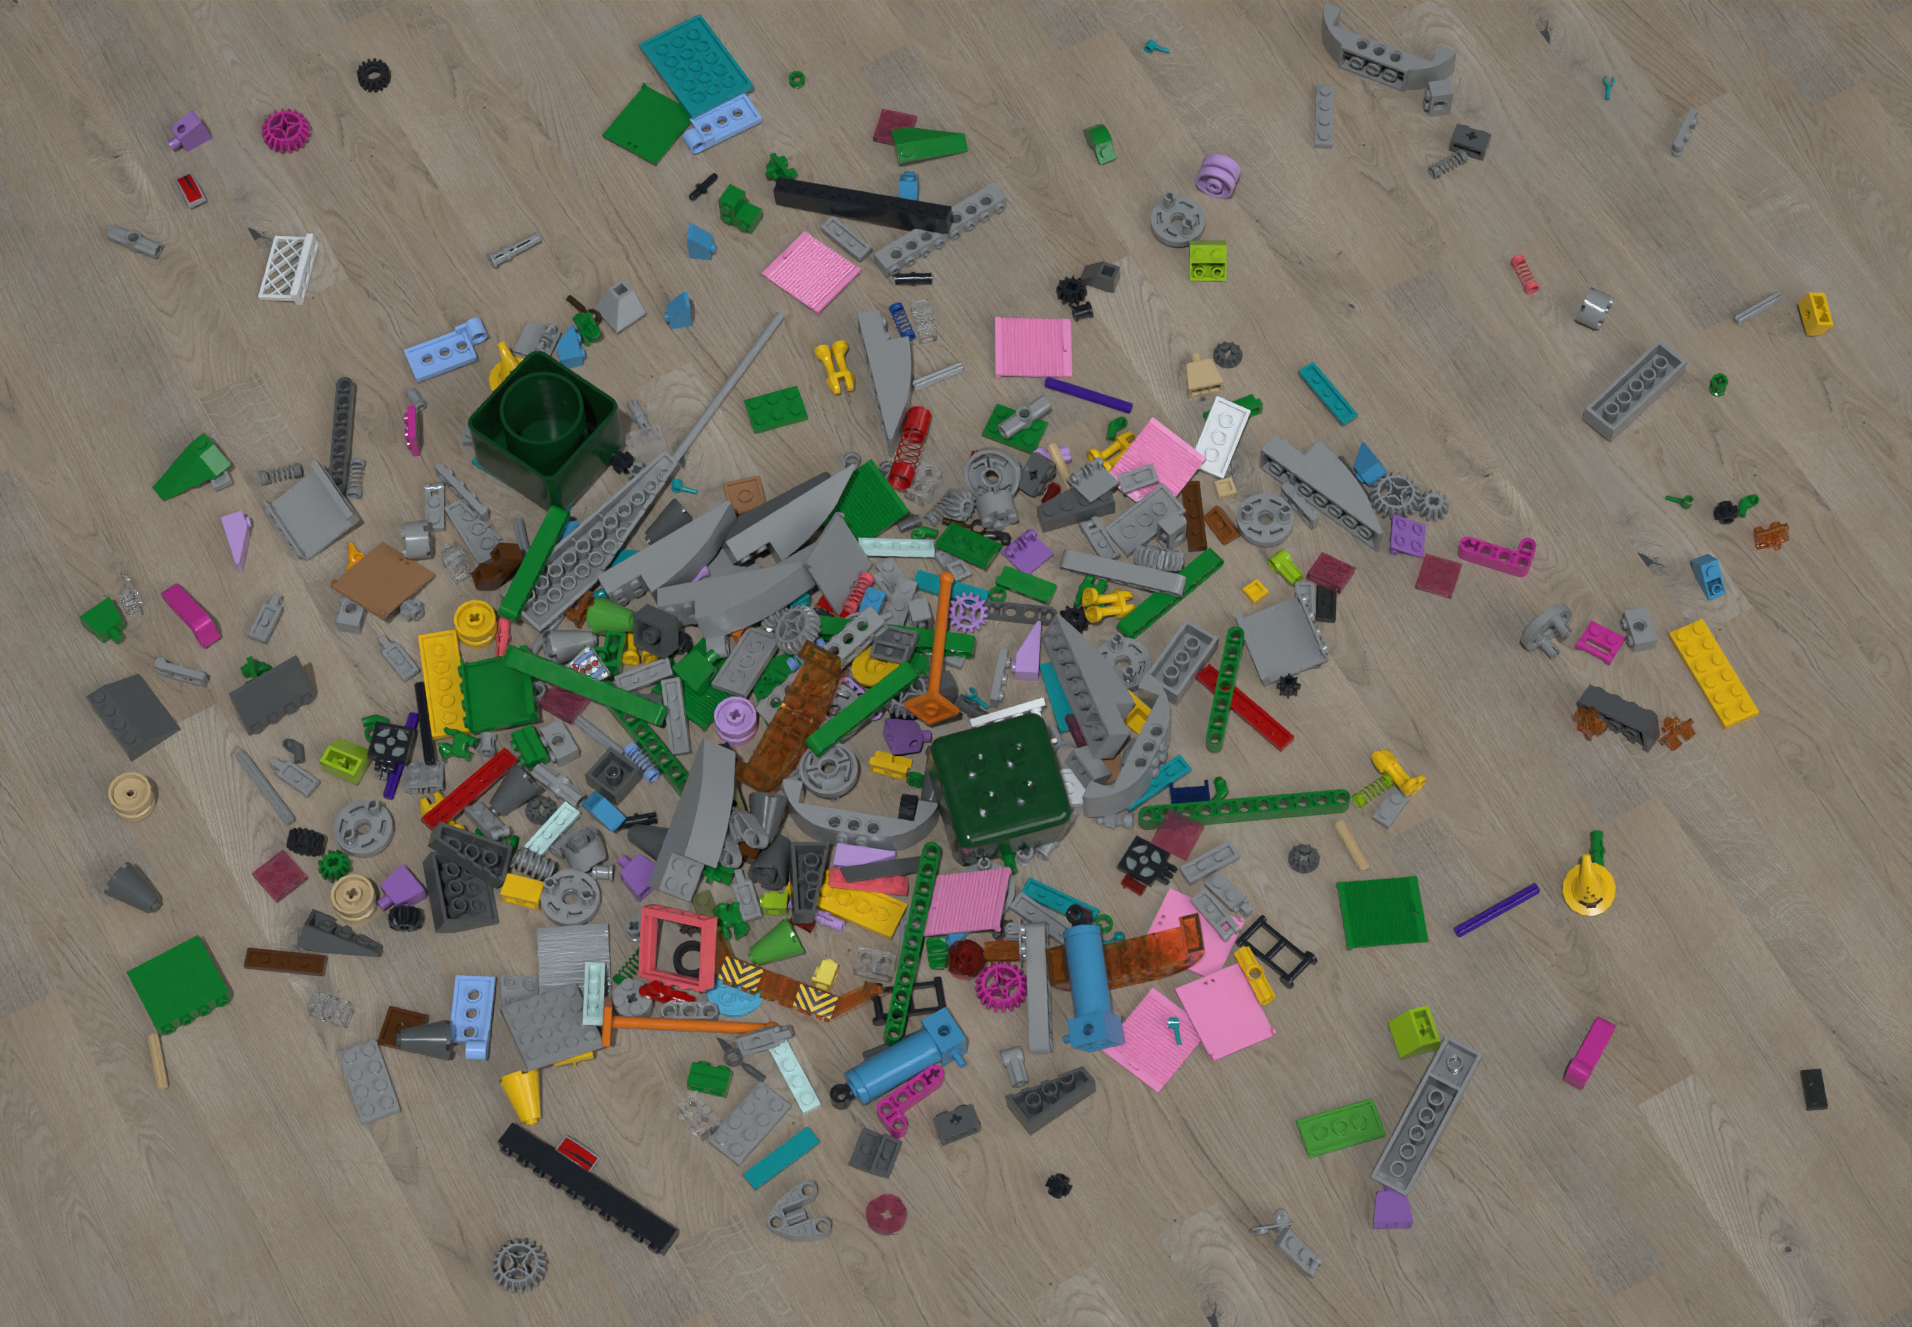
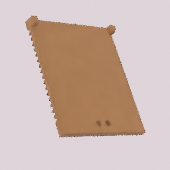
[330,542,435,620]

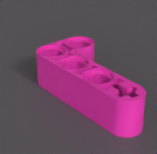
[1457,537,1536,577]
[161,583,221,649]
[1564,1016,1617,1090]
[877,1065,944,1139]

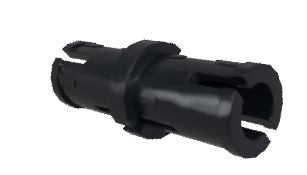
[895,271,932,286]
[618,811,657,830]

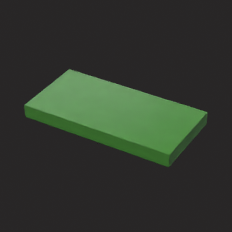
[1296,1098,1386,1159]

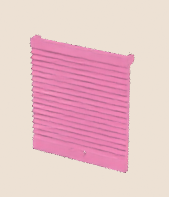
[761,231,862,316]
[994,317,1072,379]
[1109,417,1206,503]
[923,867,1012,936]
[1140,888,1245,982]
[1174,963,1276,1062]
[1101,988,1201,1093]

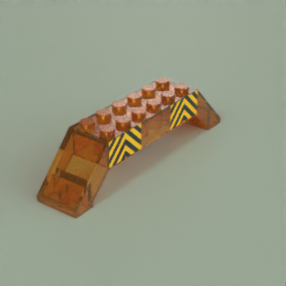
[698,926,889,1022]

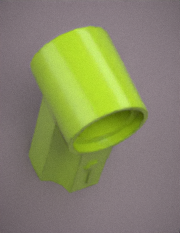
[1267,549,1304,587]

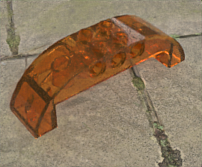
[734,640,841,793]
[1045,913,1205,992]

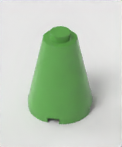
[586,597,636,635]
[748,918,805,966]

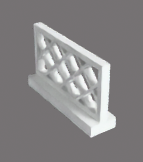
[258,233,319,305]

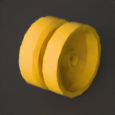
[454,600,498,649]

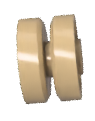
[108,772,156,822]
[331,874,377,925]

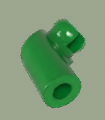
[1106,417,1127,441]
[1737,494,1760,518]

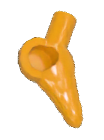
[345,541,365,572]

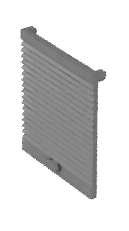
[802,512,872,616]
[537,923,612,1000]

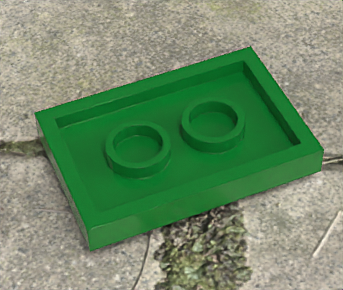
[744,386,808,435]
[982,403,1048,455]
[935,522,1002,569]

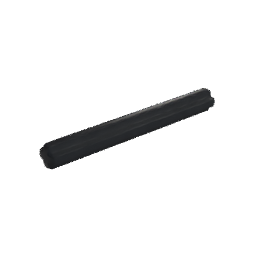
[414,681,435,766]

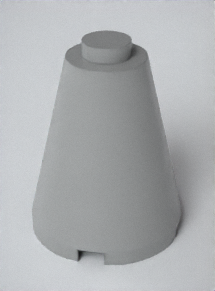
[542,630,597,664]

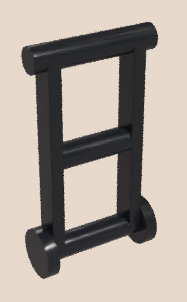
[1235,915,1318,989]
[867,976,947,1026]

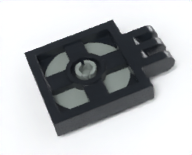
[367,721,415,774]
[1117,835,1178,887]

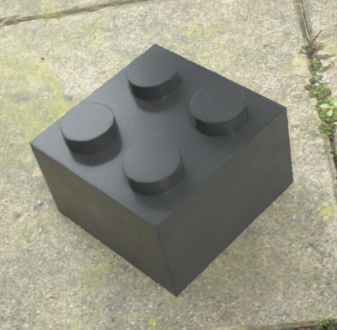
[633,604,678,659]
[585,747,642,806]

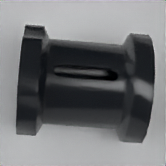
[1071,301,1093,322]

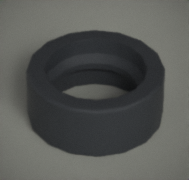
[673,940,701,978]

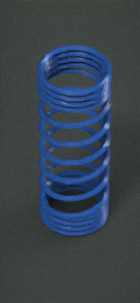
[889,302,916,342]

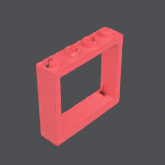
[638,904,717,992]

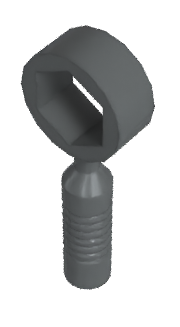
[724,1048,766,1082]

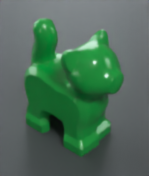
[1074,574,1108,607]
[437,727,479,761]
[712,902,750,940]

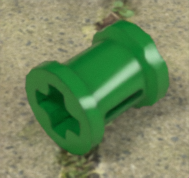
[1709,373,1728,397]

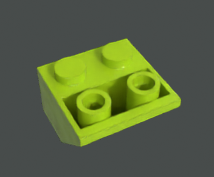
[1189,240,1227,281]
[319,738,372,786]
[1388,1005,1440,1060]

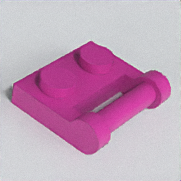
[1575,620,1626,666]

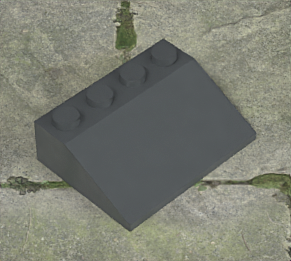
[229,655,316,736]
[86,674,180,762]
[422,852,499,933]

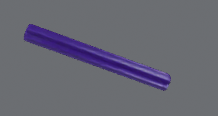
[1044,377,1133,413]
[383,712,419,800]
[1454,883,1540,937]

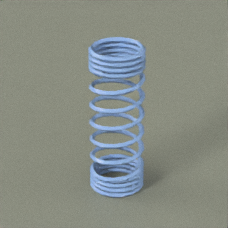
[786,637,826,672]
[624,742,660,783]

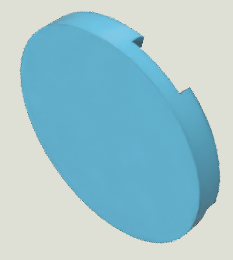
[706,960,765,1017]

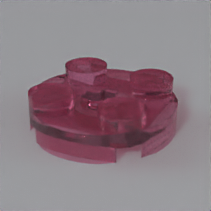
[866,1194,907,1236]

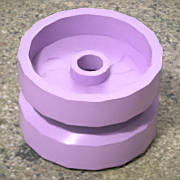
[1195,154,1241,198]
[714,697,758,746]

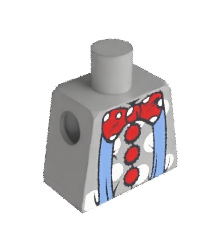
[567,645,612,680]

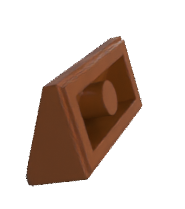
[1204,505,1242,546]

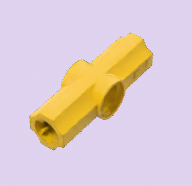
[1233,946,1276,1006]

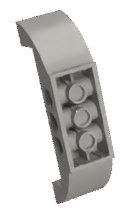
[1321,3,1457,92]

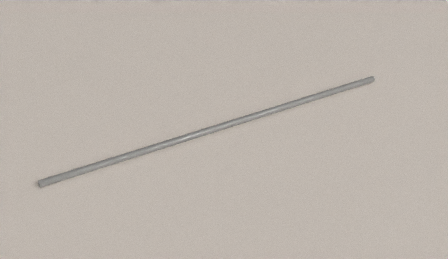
[529,312,784,655]

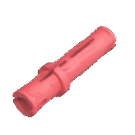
[495,618,510,657]

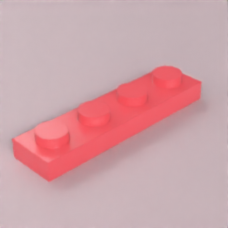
[829,868,908,896]

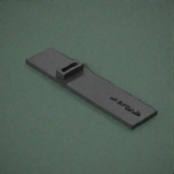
[840,856,929,883]

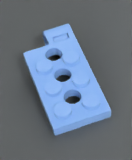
[682,93,762,154]
[404,318,488,383]
[450,975,496,1061]

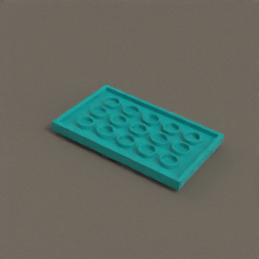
[639,14,754,120]

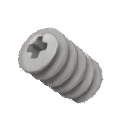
[510,847,555,881]

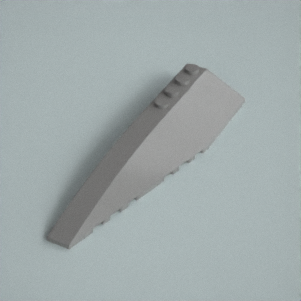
[500,450,678,633]

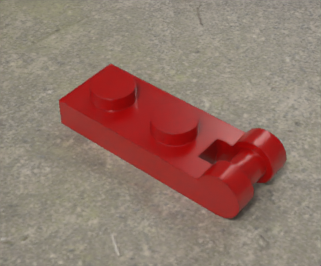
[639,980,695,1004]

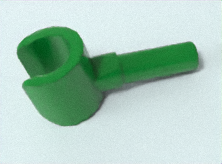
[1666,495,1694,510]

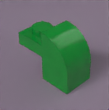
[1083,124,1116,165]

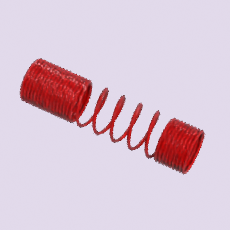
[888,406,932,490]

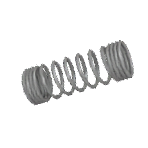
[1428,149,1468,179]
[346,457,365,500]
[259,462,302,486]
[924,489,955,527]

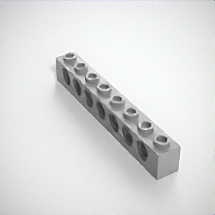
[874,183,1006,278]
[755,606,889,730]

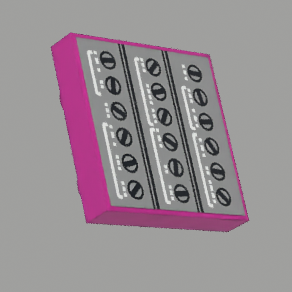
[404,405,420,456]

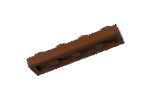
[1181,481,1207,552]
[244,948,327,976]

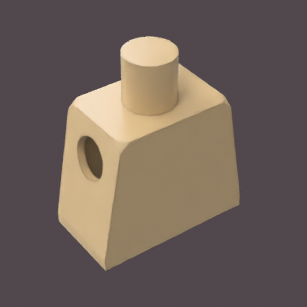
[1186,353,1223,399]

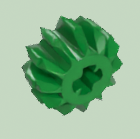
[318,849,351,883]
[926,936,949,970]

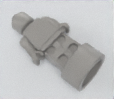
[1096,813,1134,829]

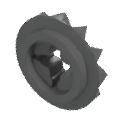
[1213,341,1243,368]
[525,795,557,825]
[1288,843,1320,874]

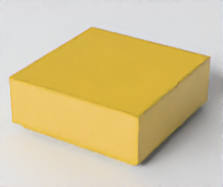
[1242,579,1269,605]

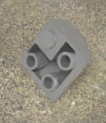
[595,279,646,334]

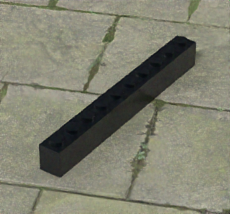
[773,177,953,234]
[498,1122,678,1256]

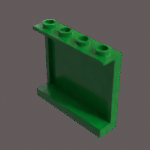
[458,645,539,734]
[126,935,232,1037]

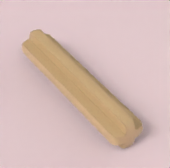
[1047,443,1073,490]
[1334,820,1369,872]
[148,1033,168,1090]

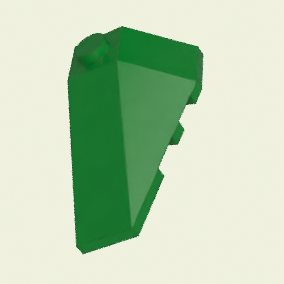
[891,127,968,166]
[152,432,232,501]

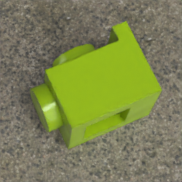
[760,890,789,917]

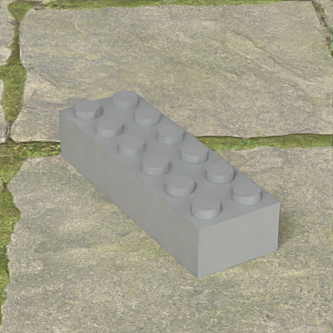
[1582,340,1687,442]

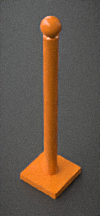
[904,571,959,726]
[602,996,778,1047]

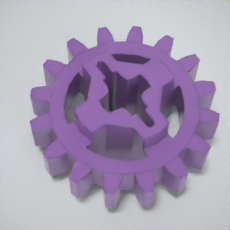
[948,592,989,634]

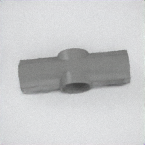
[107,224,163,258]
[997,395,1051,439]
[531,762,586,809]

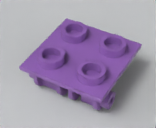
[1389,514,1426,559]
[1001,529,1054,574]

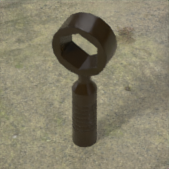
[566,295,602,325]
[942,517,987,536]

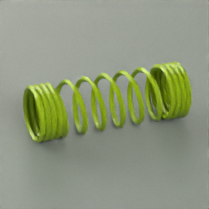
[1352,773,1394,808]

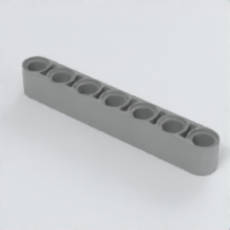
[1059,549,1187,597]
[1025,921,1053,1055]

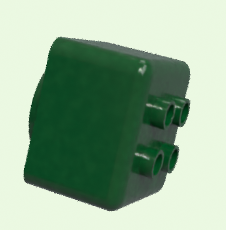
[468,351,623,512]
[927,713,1071,865]

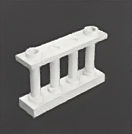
[968,698,1057,748]

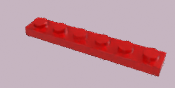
[1196,664,1294,752]
[421,747,518,831]

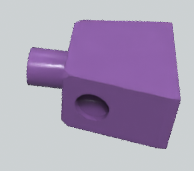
[167,110,212,151]
[883,718,931,755]
[617,854,655,903]
[376,864,427,911]
[1372,1185,1413,1229]

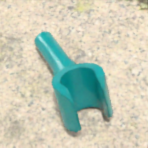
[1144,39,1170,54]
[1603,76,1615,100]
[672,479,697,494]
[965,687,990,710]
[1168,1017,1182,1045]

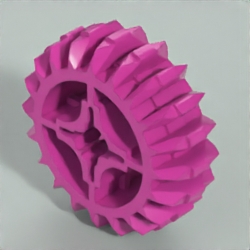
[261,108,310,154]
[975,960,1028,1014]

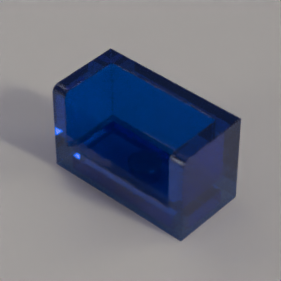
[1168,780,1210,804]

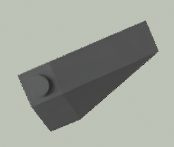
[297,909,383,957]

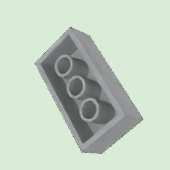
[1148,619,1219,706]

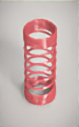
[1511,254,1540,294]
[843,572,874,613]

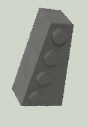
[1037,487,1115,533]
[1578,684,1660,753]
[428,821,513,889]
[788,842,830,924]
[1005,1066,1096,1136]

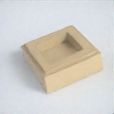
[1213,477,1237,500]

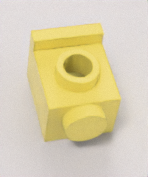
[811,959,839,993]

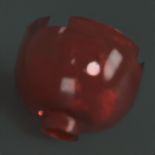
[945,939,986,980]

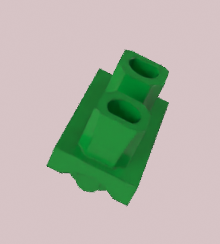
[765,153,797,181]
[572,311,601,347]
[240,656,273,684]
[701,861,735,886]

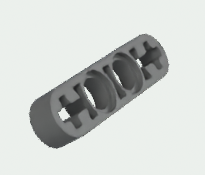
[984,601,1057,626]

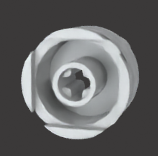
[1575,287,1614,330]
[976,490,1019,531]
[401,520,432,560]
[561,826,606,872]
[612,979,654,1017]

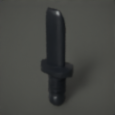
[689,173,718,200]

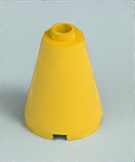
[499,1069,541,1126]

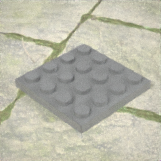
[500,983,604,1071]

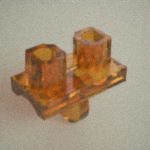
[1754,521,1789,550]
[566,591,595,629]
[1574,706,1607,742]
[1658,717,1696,751]
[984,939,1020,962]

